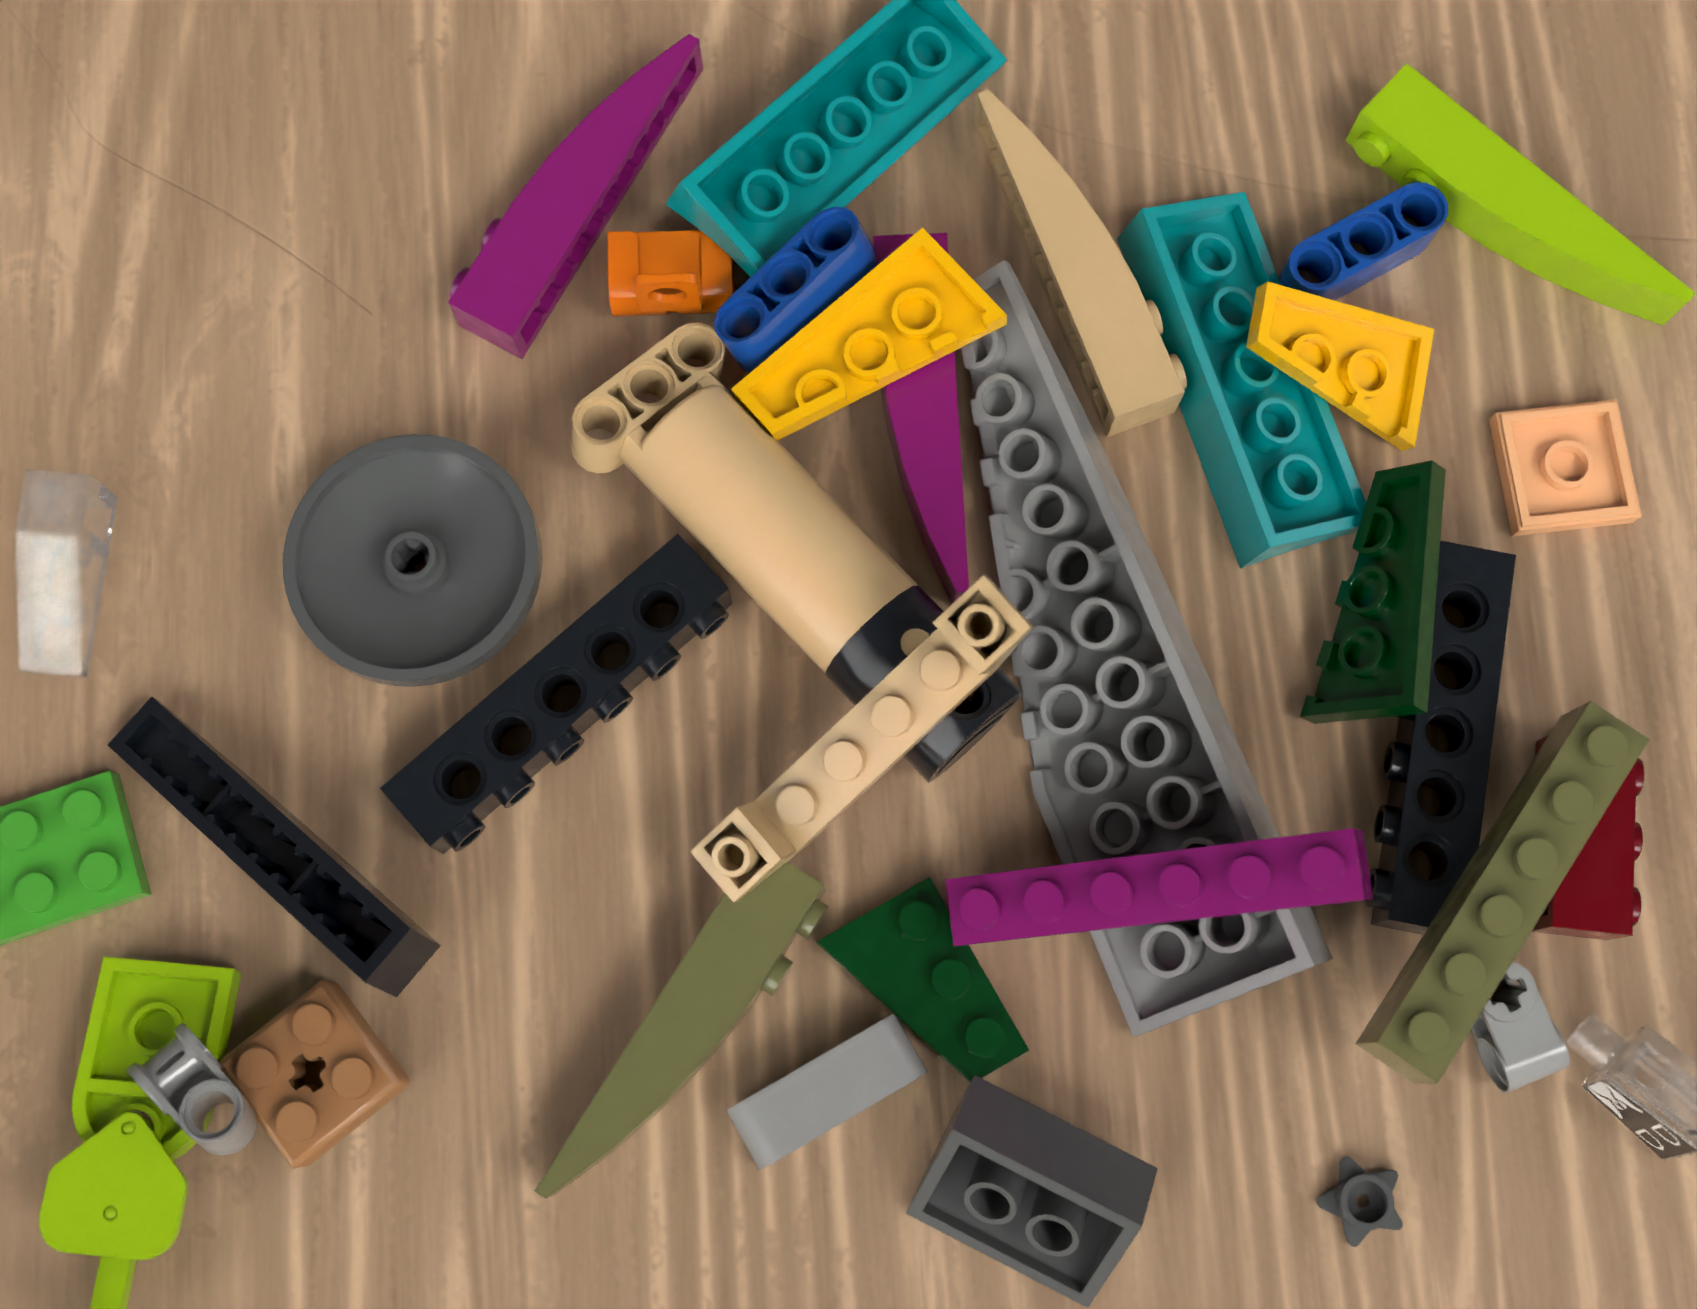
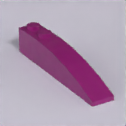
[448,34,704,359]
[873,233,969,604]

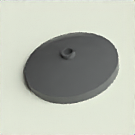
[283,434,543,687]

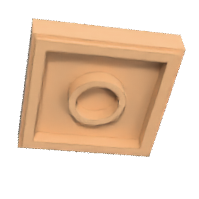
[1489,399,1642,536]

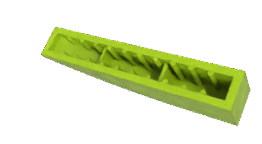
[1345,63,1696,325]

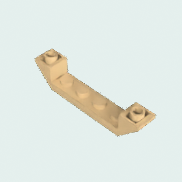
[690,575,1033,903]

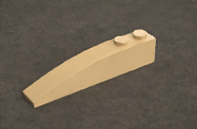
[973,89,1187,437]

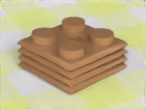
[219,980,410,1168]

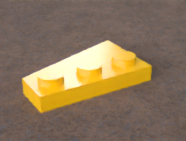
[1246,281,1434,451]

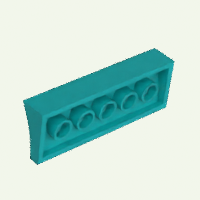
[666,0,1007,277]
[1117,192,1366,569]

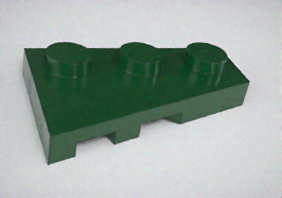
[816,877,1029,1083]

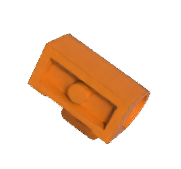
[608,230,735,317]

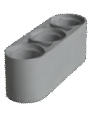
[727,1013,928,1171]

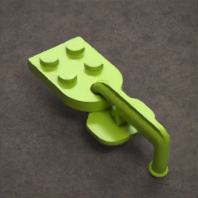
[39,956,242,1309]

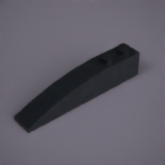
[108,697,441,998]

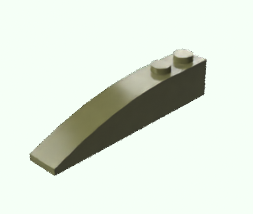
[534,862,829,1199]

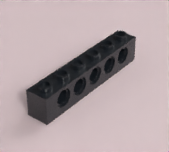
[380,534,732,854]
[1365,541,1516,935]

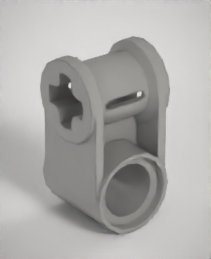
[1471,962,1570,1094]
[126,1022,257,1156]

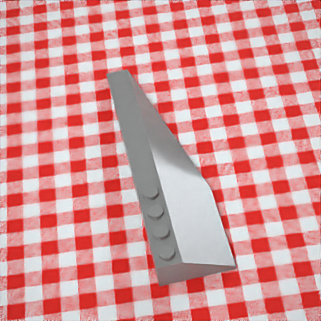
[961,260,1333,1038]

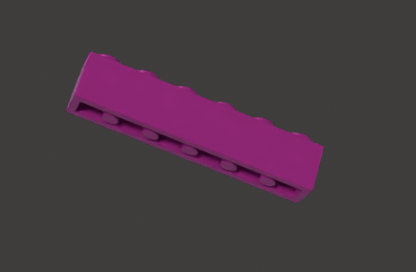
[946,828,1373,946]

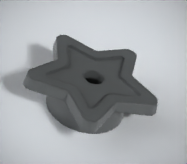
[1317,1156,1403,1247]

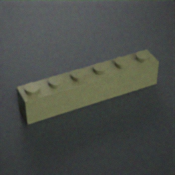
[1355,701,1650,1084]

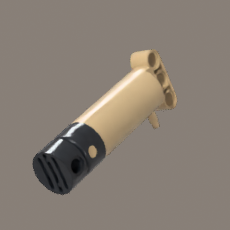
[571,323,1022,783]

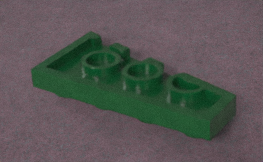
[1300,460,1446,724]

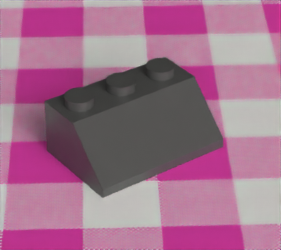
[906,1075,1158,1308]

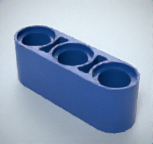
[1279,182,1448,300]
[714,207,878,373]

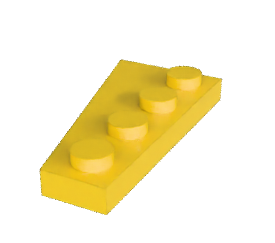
[731,227,1007,441]

